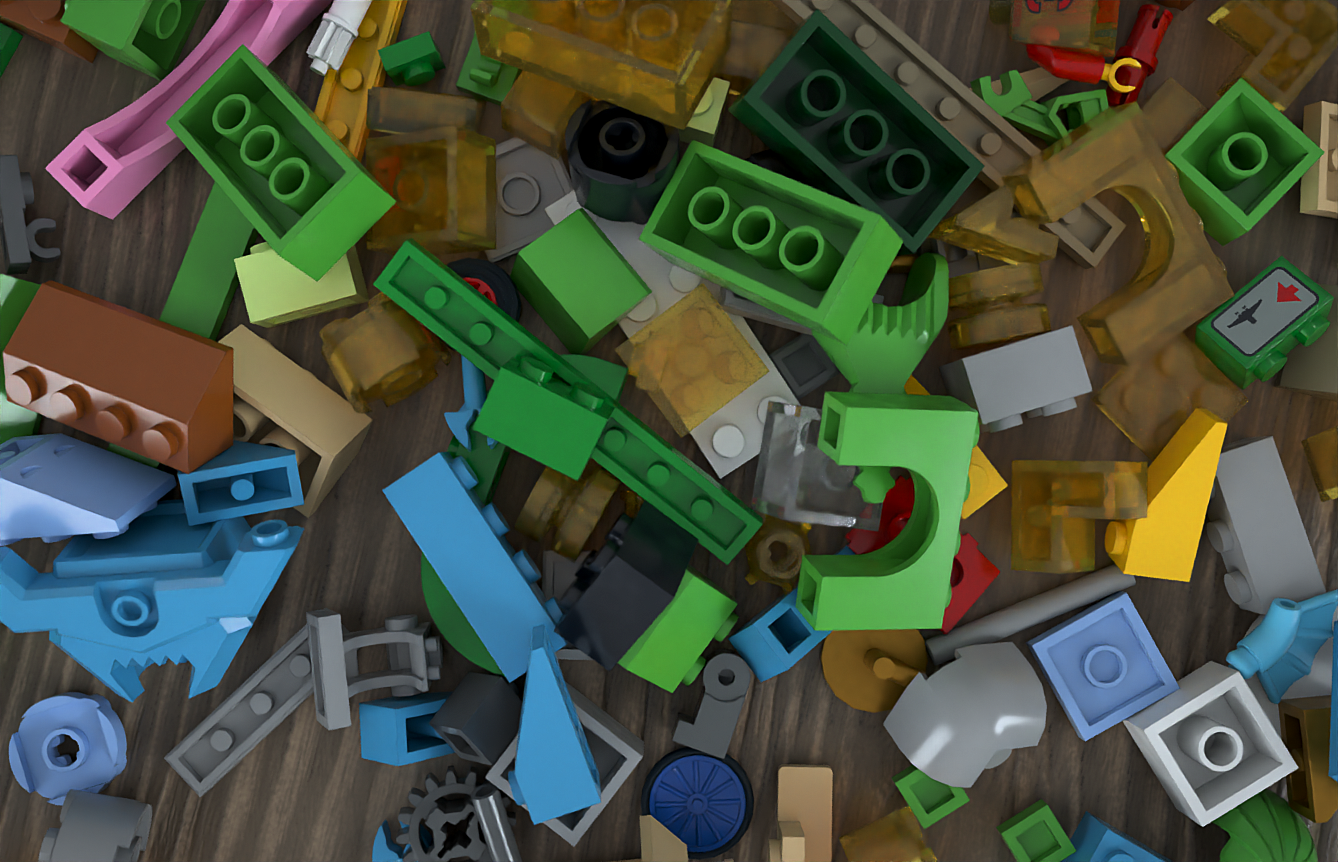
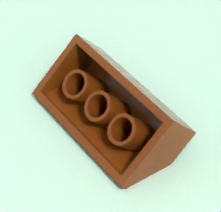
[3,280,234,474]

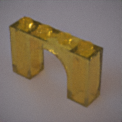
[1001,102,1235,367]

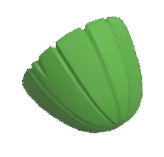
[1212,788,1318,862]

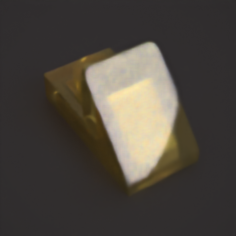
[929,178,1059,268]

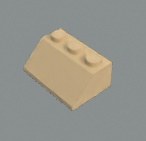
[218,324,373,518]

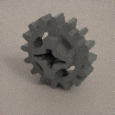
[396,766,517,862]

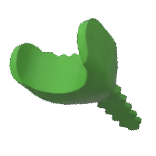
[811,252,949,504]

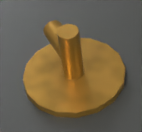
[820,629,928,713]

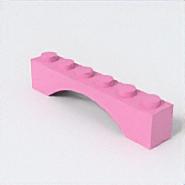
[45,0,333,220]

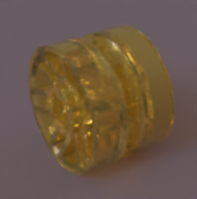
[946,262,1052,351]
[514,464,621,564]

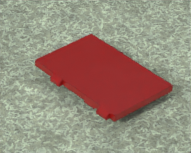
[844,475,1001,635]

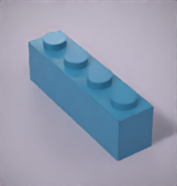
[382,452,568,683]

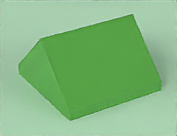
[510,208,652,355]

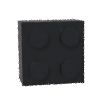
[554,501,699,671]

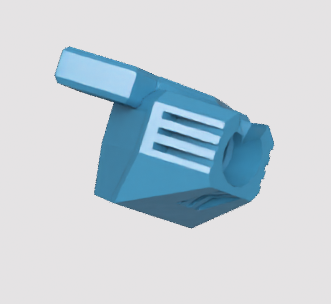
[0,499,305,702]

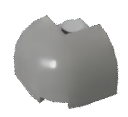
[883,642,1047,788]

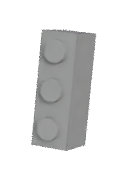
[1206,436,1326,615]

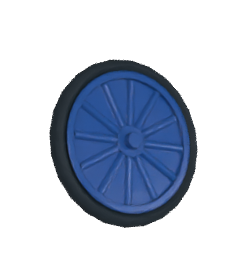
[641,747,754,860]

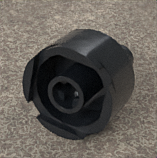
[565,89,680,225]

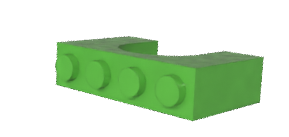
[795,391,980,631]

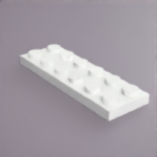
[544,190,810,479]

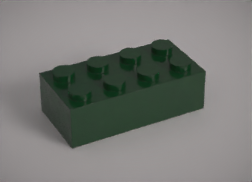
[728,9,985,256]

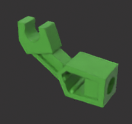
[970,70,1113,148]

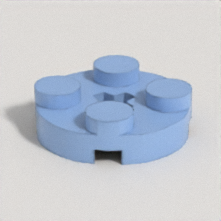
[9,692,127,805]

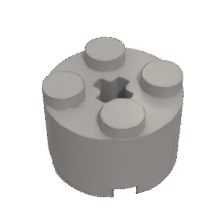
[39,789,152,862]

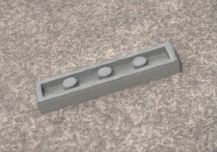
[164,608,362,797]

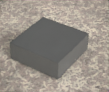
[769,333,841,401]

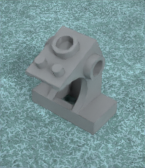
[306,609,443,730]

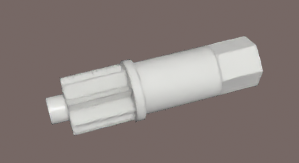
[306,0,372,76]

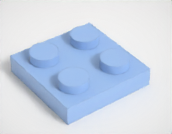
[1026,591,1180,741]

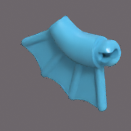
[1226,590,1338,704]

